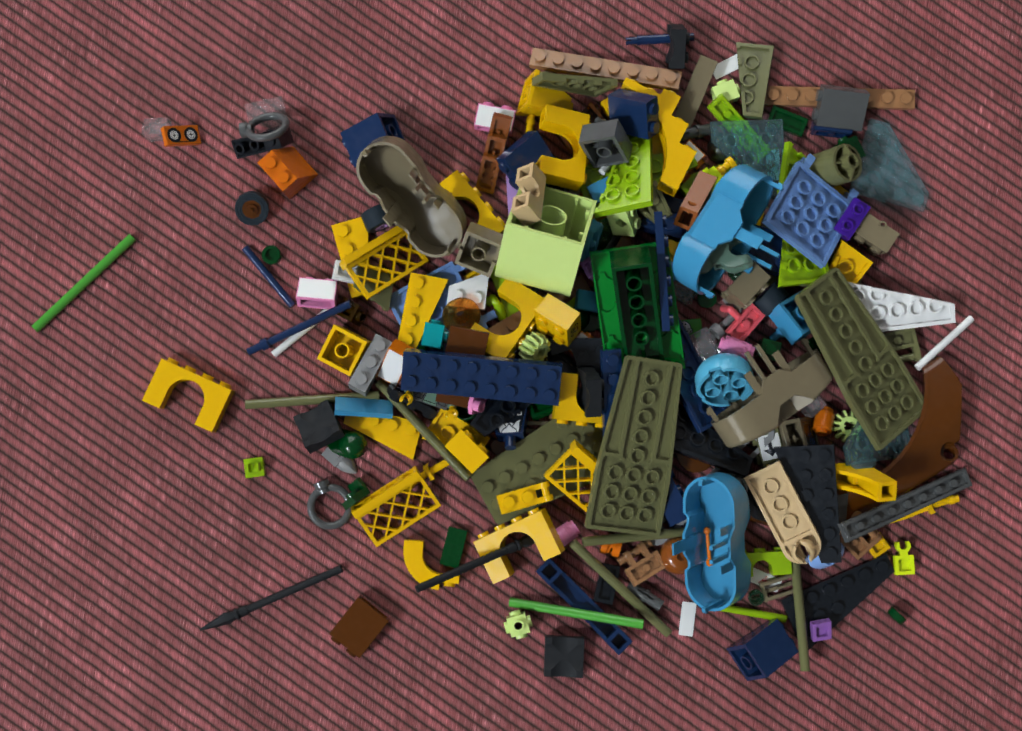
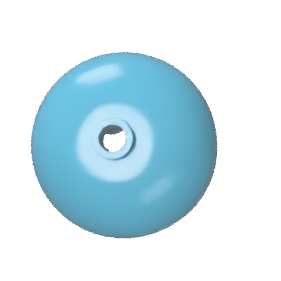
[695,353,754,407]

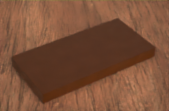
[435,325,489,408]

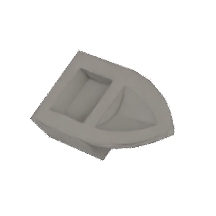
[321,447,357,474]

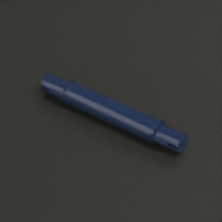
[625,33,694,46]

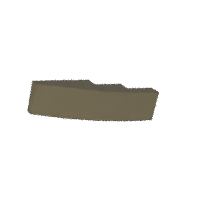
[674,54,718,129]

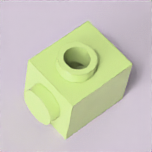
[710,79,741,103]

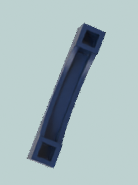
[535,558,633,655]

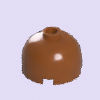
[659,537,688,575]

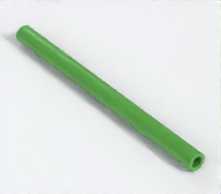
[32,234,136,332]
[509,597,644,629]

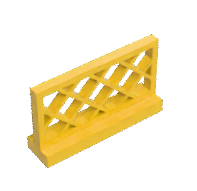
[339,226,429,300]
[543,439,597,513]
[351,465,441,547]

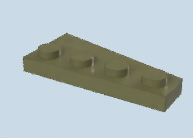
[736,42,774,120]
[532,71,618,97]

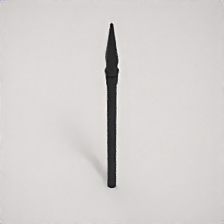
[415,535,535,593]
[200,565,343,631]

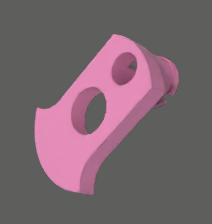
[468,397,488,415]

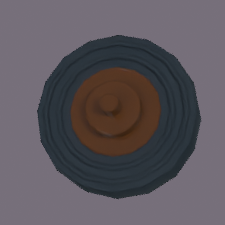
[235,191,270,226]

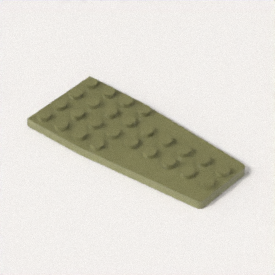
[794,268,923,451]
[584,355,683,537]
[471,407,603,525]

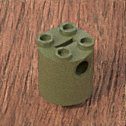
[809,143,862,187]

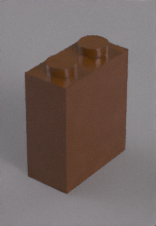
[329,595,390,658]

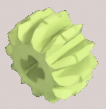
[518,331,551,361]
[832,410,864,442]

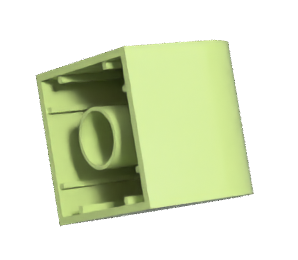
[495,186,597,297]

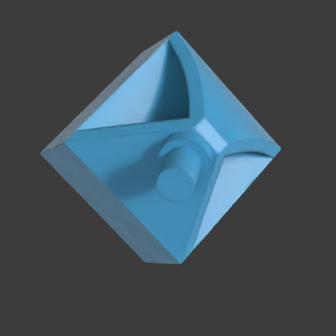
[768,290,811,345]

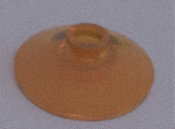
[442,297,481,331]

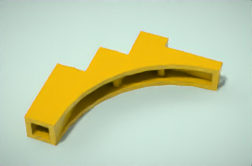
[621,77,697,197]
[766,463,897,502]

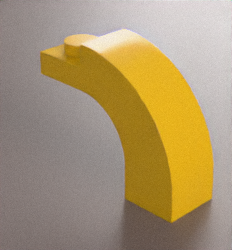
[403,539,460,590]

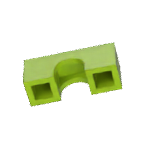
[745,546,792,577]

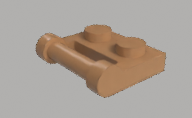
[840,511,882,560]

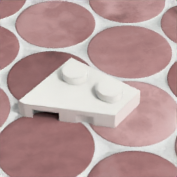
[447,274,489,310]

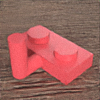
[720,303,765,341]

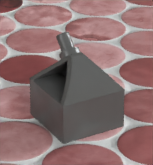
[579,117,633,168]

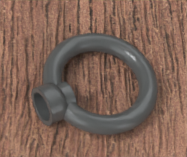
[239,112,290,142]
[307,479,352,530]

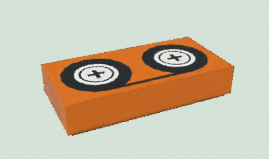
[160,125,201,147]

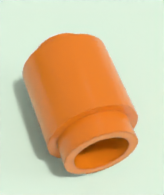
[812,406,835,436]

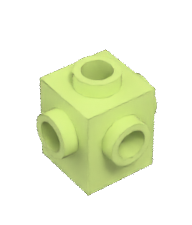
[504,609,533,639]

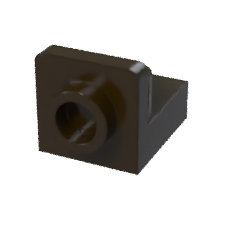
[337,296,368,327]

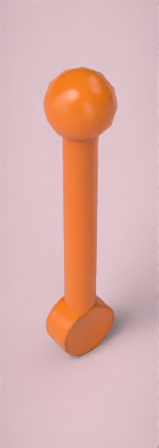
[703,527,714,567]

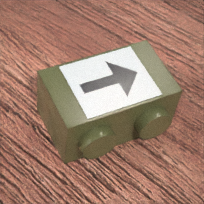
[751,428,782,468]

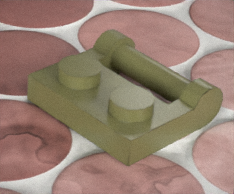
[884,328,922,363]

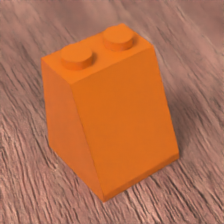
[257,146,318,199]

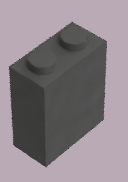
[812,84,870,132]

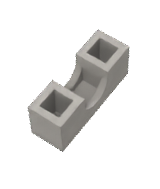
[348,334,392,397]

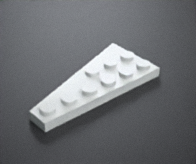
[847,281,956,332]

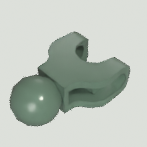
[700,238,753,274]

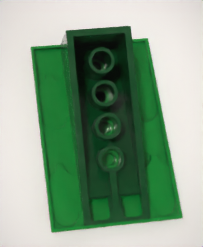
[590,242,685,369]

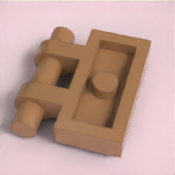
[617,540,666,587]

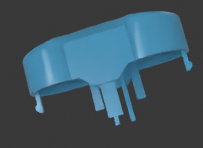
[672,164,784,299]
[672,472,751,614]

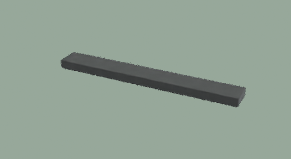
[837,468,972,543]

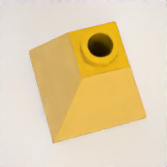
[516,69,573,116]

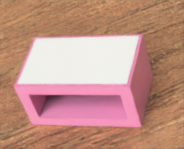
[474,102,516,137]
[296,277,339,309]

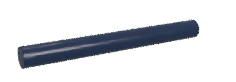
[242,245,296,308]

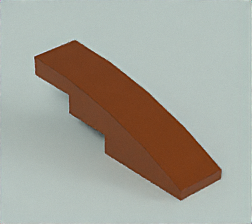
[476,112,513,194]

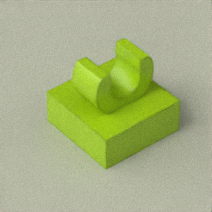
[243,457,266,478]

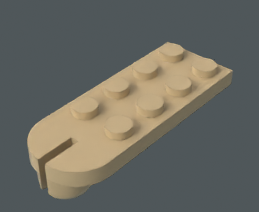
[744,460,822,564]

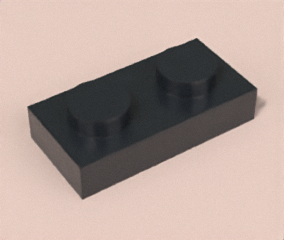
[593,562,621,605]

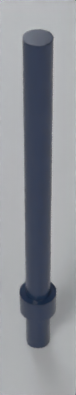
[246,300,352,355]

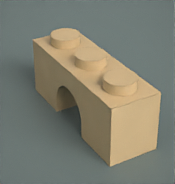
[511,162,547,226]

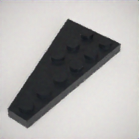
[469,351,578,437]
[674,404,753,477]
[774,444,842,563]
[779,553,894,650]

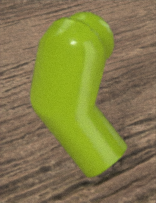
[486,294,507,320]

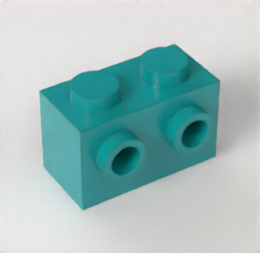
[421,319,449,351]

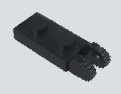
[386,384,437,419]

